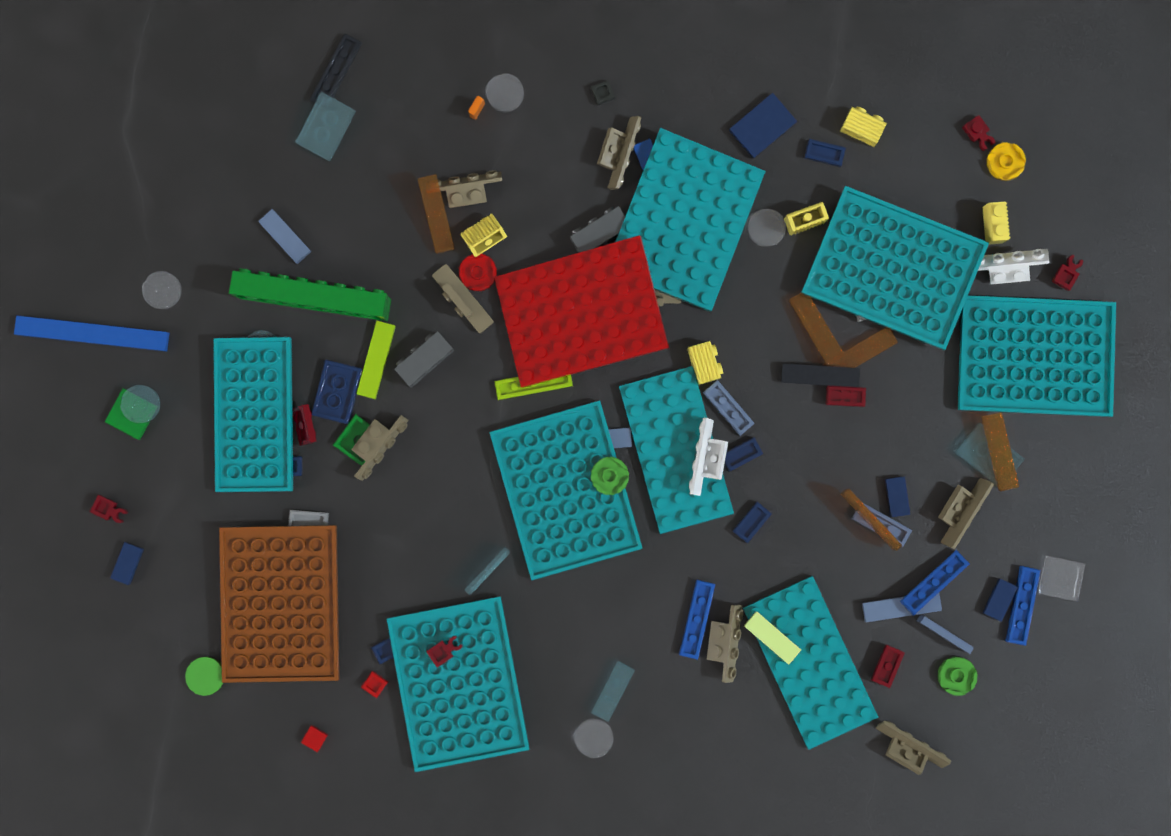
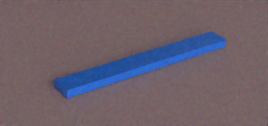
[14,316,169,352]

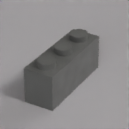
[570,206,625,253]
[394,331,455,388]

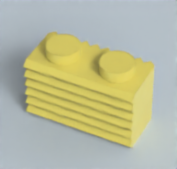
[840,107,887,147]
[784,202,829,236]
[982,202,1011,244]
[460,214,507,257]
[687,341,723,385]

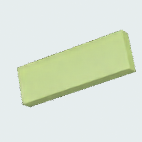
[744,611,801,664]

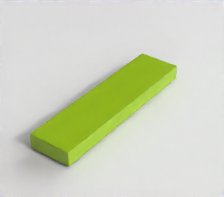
[357,321,396,399]
[494,375,573,400]

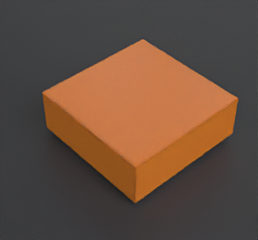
[468,96,485,120]

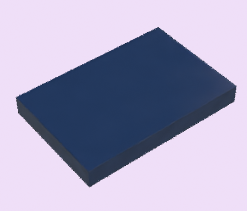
[729,93,797,159]
[311,360,363,424]

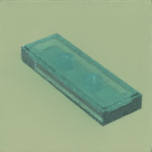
[465,547,510,594]
[591,661,635,722]

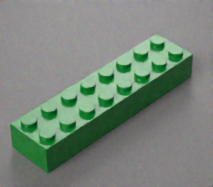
[229,268,391,322]

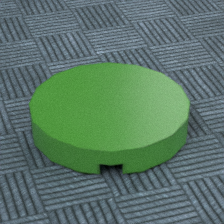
[591,457,629,495]
[185,656,223,696]
[938,656,977,696]

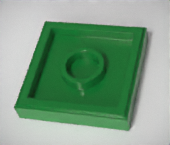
[105,388,158,440]
[333,414,370,466]

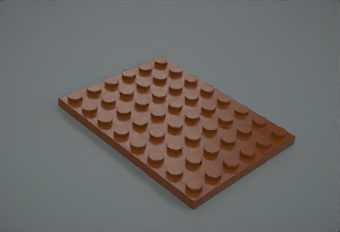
[219,525,339,683]

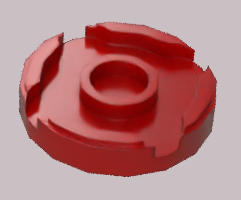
[459,253,497,291]

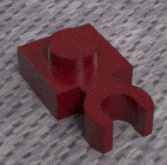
[962,115,995,151]
[1051,255,1083,291]
[90,495,128,523]
[426,635,463,668]

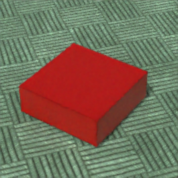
[361,671,388,699]
[301,725,328,752]

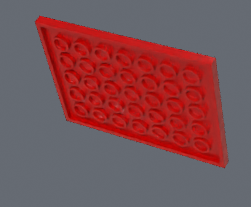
[494,235,669,388]

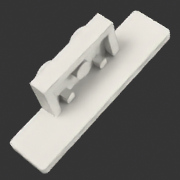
[978,249,1049,284]
[689,418,728,496]

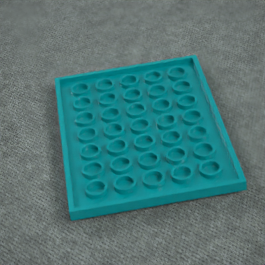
[615,128,765,312]
[801,186,989,350]
[958,296,1116,417]
[489,401,643,581]
[387,596,530,772]

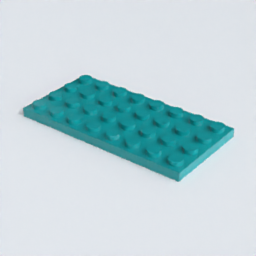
[214,337,293,492]
[619,366,734,534]
[743,576,878,750]

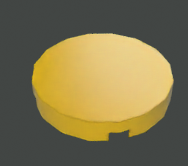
[987,142,1026,181]

